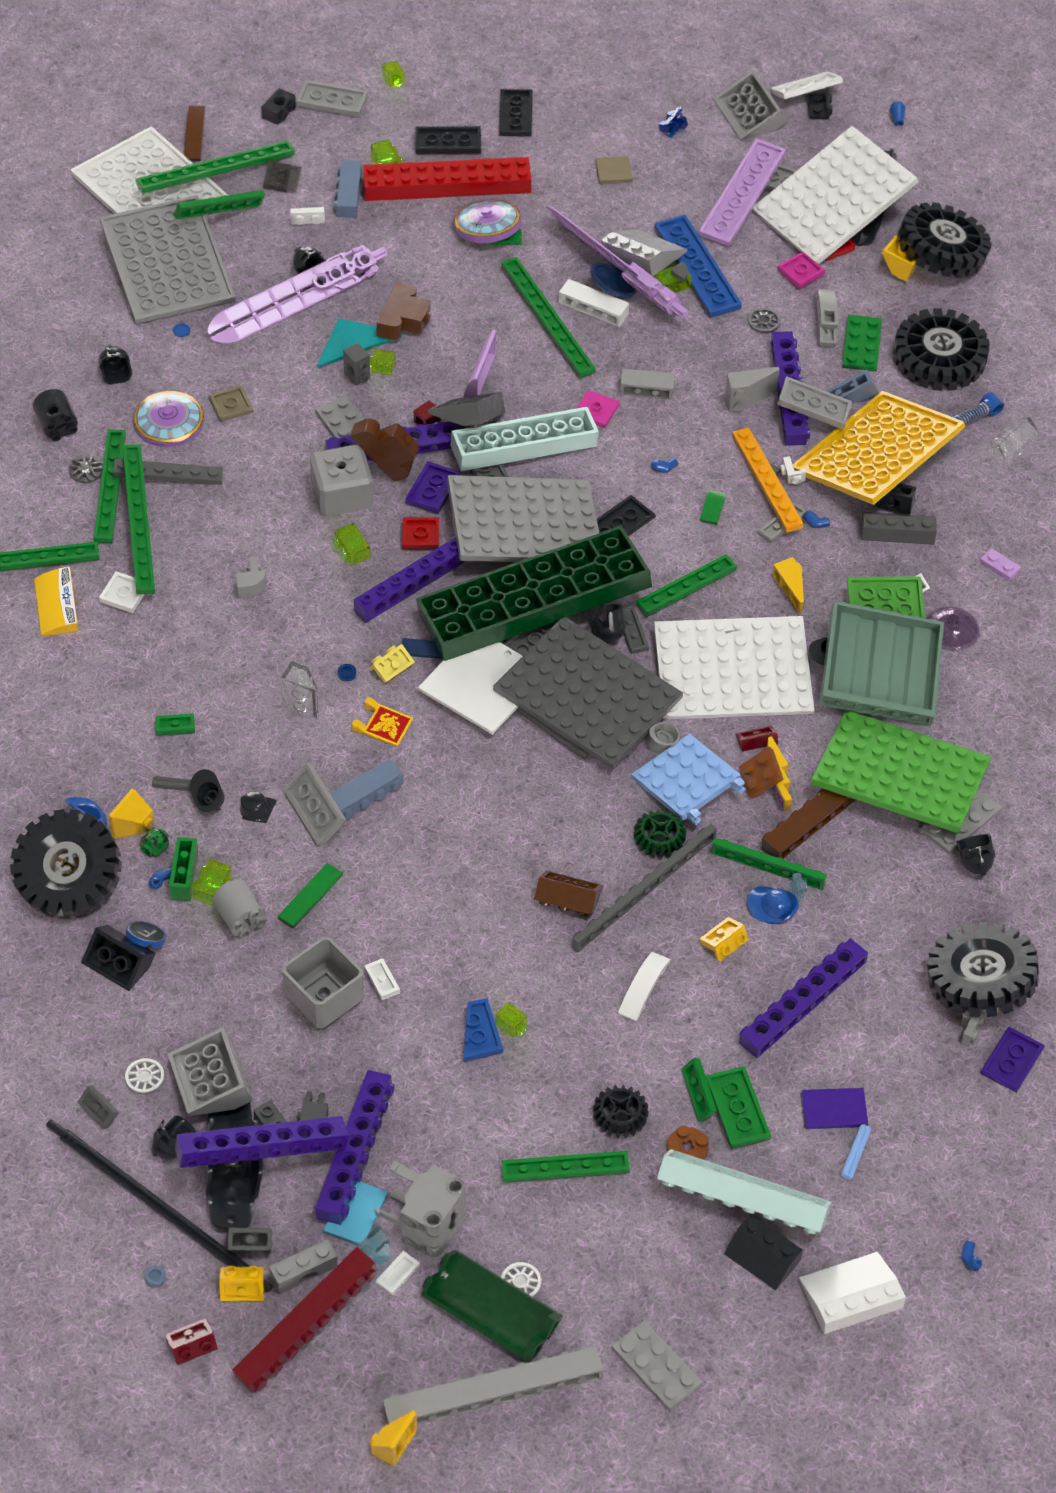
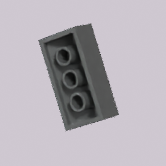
[862,512,937,545]

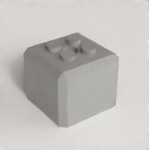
[310,444,374,517]
[282,937,364,1028]

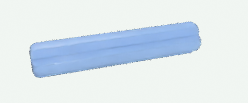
[841,1124,871,1180]

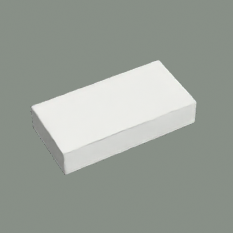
[376,1251,420,1296]

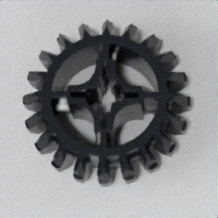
[592,1084,649,1139]

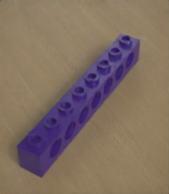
[771,331,810,446]
[324,421,467,461]
[354,537,466,623]
[739,938,868,1058]
[315,1070,395,1225]
[175,1116,348,1168]

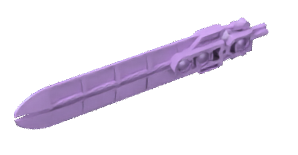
[546,206,689,319]
[207,245,388,343]

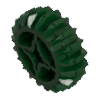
[633,809,686,859]

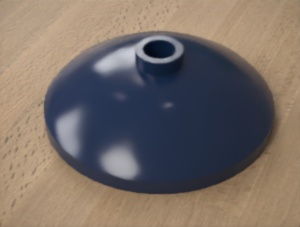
[590,262,637,299]

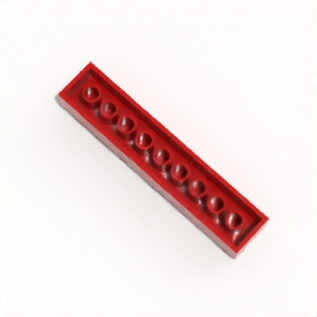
[363,157,532,201]

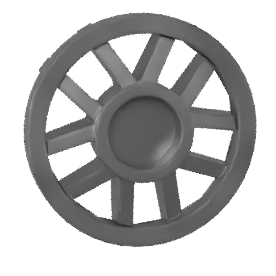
[748,308,780,333]
[69,455,103,483]

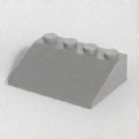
[713,70,788,140]
[601,229,687,276]
[168,1027,253,1116]

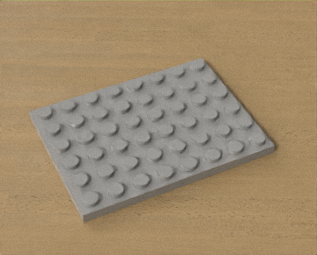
[100,195,236,324]
[447,475,599,562]

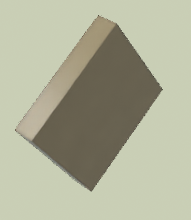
[596,156,633,185]
[209,385,254,422]

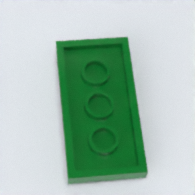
[842,315,882,372]
[706,1066,771,1150]

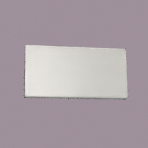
[770,72,843,99]

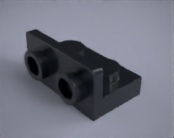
[808,87,833,120]

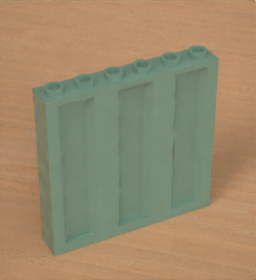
[819,601,944,726]

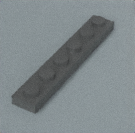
[113,459,223,485]

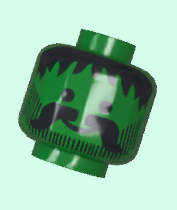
[140,828,169,857]

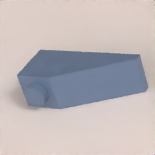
[826,370,879,403]

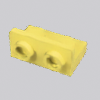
[369,644,415,684]

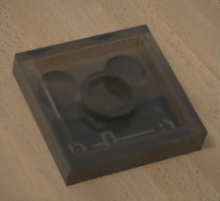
[263,160,301,194]

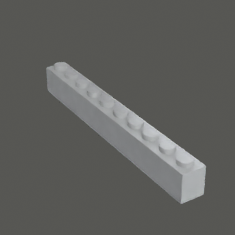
[383,1346,604,1425]

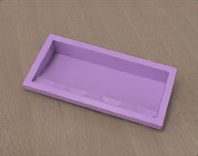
[464,329,496,397]

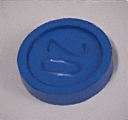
[173,323,190,337]

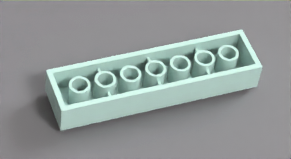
[451,407,599,471]
[657,1149,832,1234]

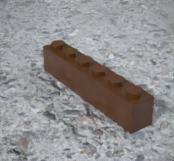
[762,789,856,859]

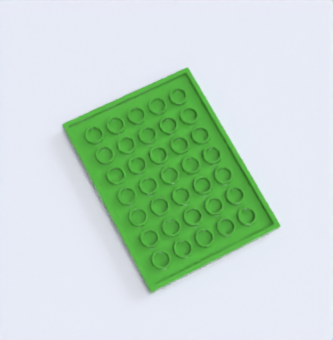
[811,710,991,833]

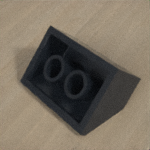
[81,925,156,991]
[724,1214,803,1291]

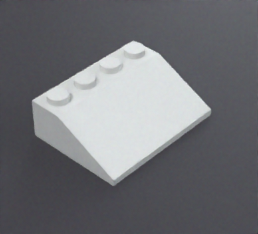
[798,1252,906,1334]

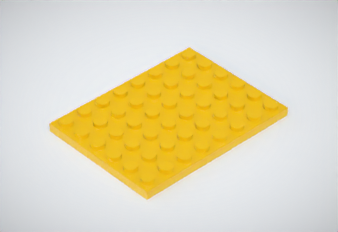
[792,391,965,505]

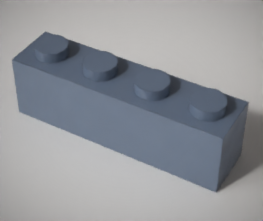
[334,160,362,218]
[330,759,403,819]

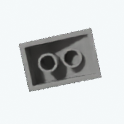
[725,367,780,412]

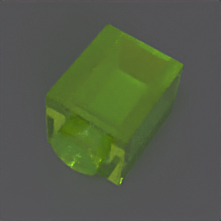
[382,60,405,88]
[370,349,396,376]
[495,1002,527,1038]

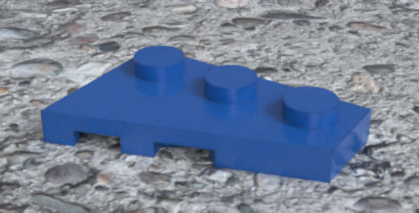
[463,998,503,1062]

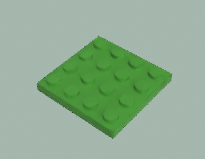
[847,576,925,618]

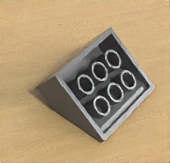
[427,392,505,428]

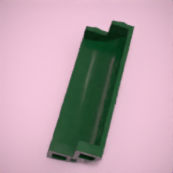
[421,1249,563,1363]

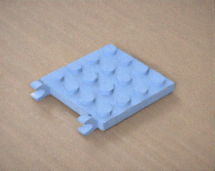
[632,734,746,825]

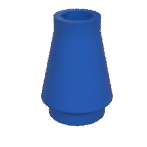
[889,101,906,126]

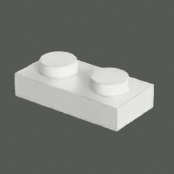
[290,207,325,225]
[365,958,400,1001]

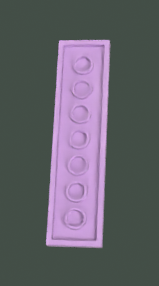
[699,138,786,246]

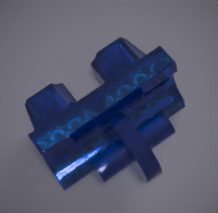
[659,107,688,138]

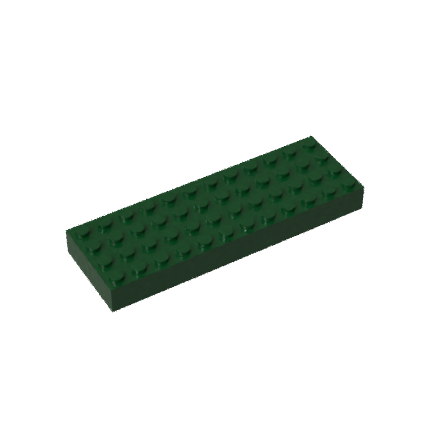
[416,525,652,661]

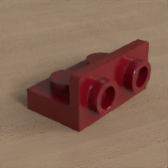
[165,1318,218,1365]

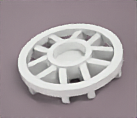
[125,1058,164,1094]
[501,1262,541,1297]

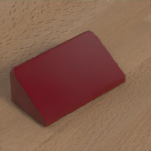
[736,726,779,752]

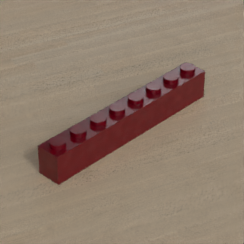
[232,1246,378,1393]

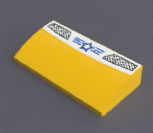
[34,567,79,637]

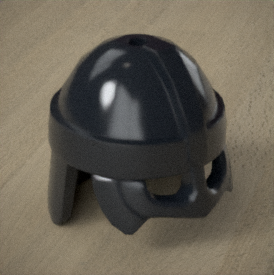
[293,247,327,281]
[98,345,132,385]
[587,604,626,644]
[956,833,996,876]
[151,1115,196,1160]

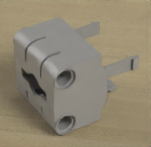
[374,1161,466,1257]

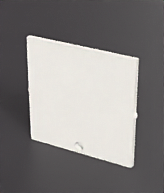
[418,642,522,735]

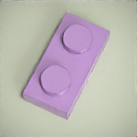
[980,548,1021,581]

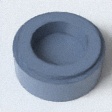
[144,1266,166,1288]

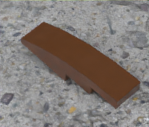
[184,106,205,161]

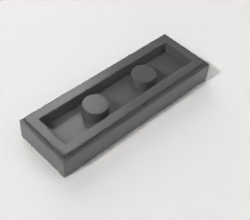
[623,605,649,654]

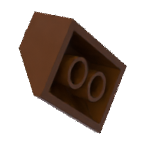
[534,871,603,916]

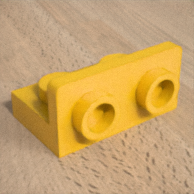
[700,917,748,961]
[219,1266,264,1301]

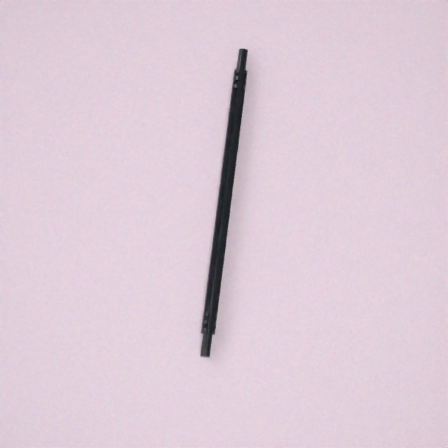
[46,1119,273,1292]

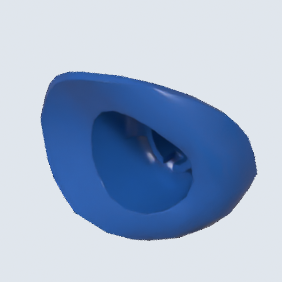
[65,797,107,827]
[748,886,799,924]

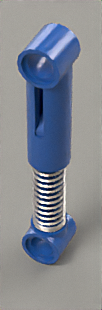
[950,392,1005,426]

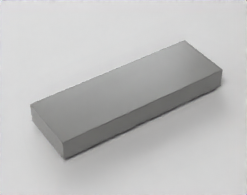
[757,502,806,543]

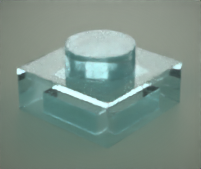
[791,873,807,900]

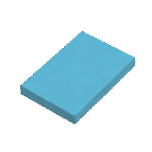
[324,1182,388,1247]

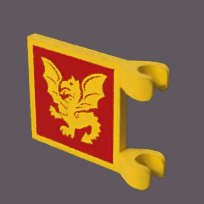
[351,697,413,747]

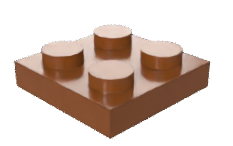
[739,747,784,799]

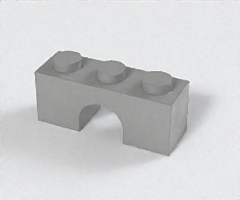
[269,1239,338,1294]

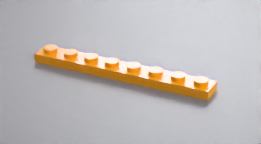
[732,427,803,533]

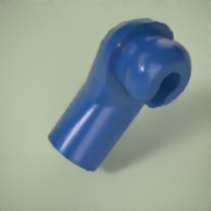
[651,457,678,473]
[804,510,830,528]
[149,868,172,889]
[961,1241,982,1271]

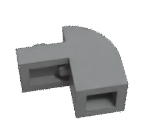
[236,557,266,598]

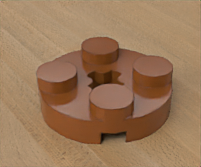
[667,1125,709,1160]

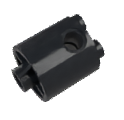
[32,389,78,442]

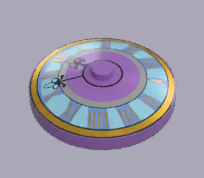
[454,200,521,243]
[133,391,204,447]

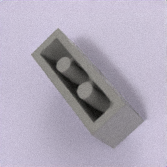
[620,369,675,400]

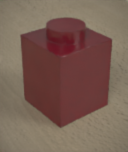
[413,400,441,425]

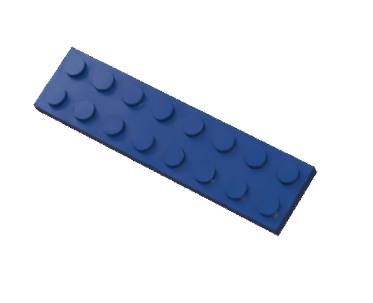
[654,214,742,318]

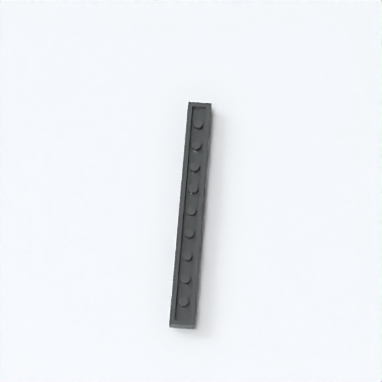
[572,824,717,952]

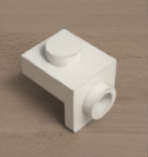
[780,456,806,484]

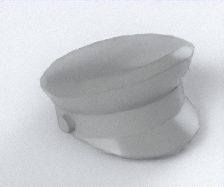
[646,722,680,754]

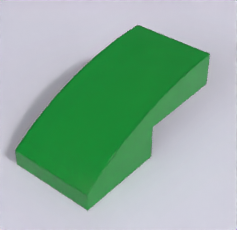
[700,490,727,525]

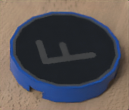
[126,921,166,948]

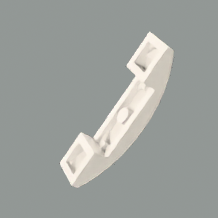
[618,952,670,1021]

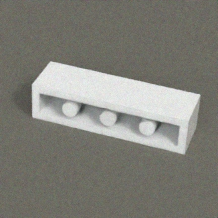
[559,279,629,327]

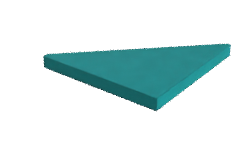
[317,318,402,368]

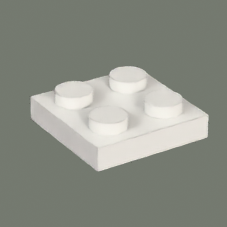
[99,571,145,613]

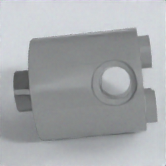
[212,879,267,938]

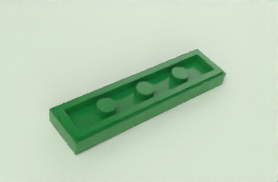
[278,863,343,929]

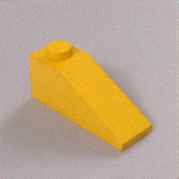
[772,557,804,613]

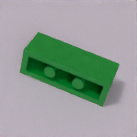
[169,837,198,901]

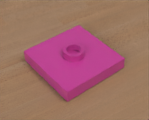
[777,252,826,289]
[576,390,620,428]

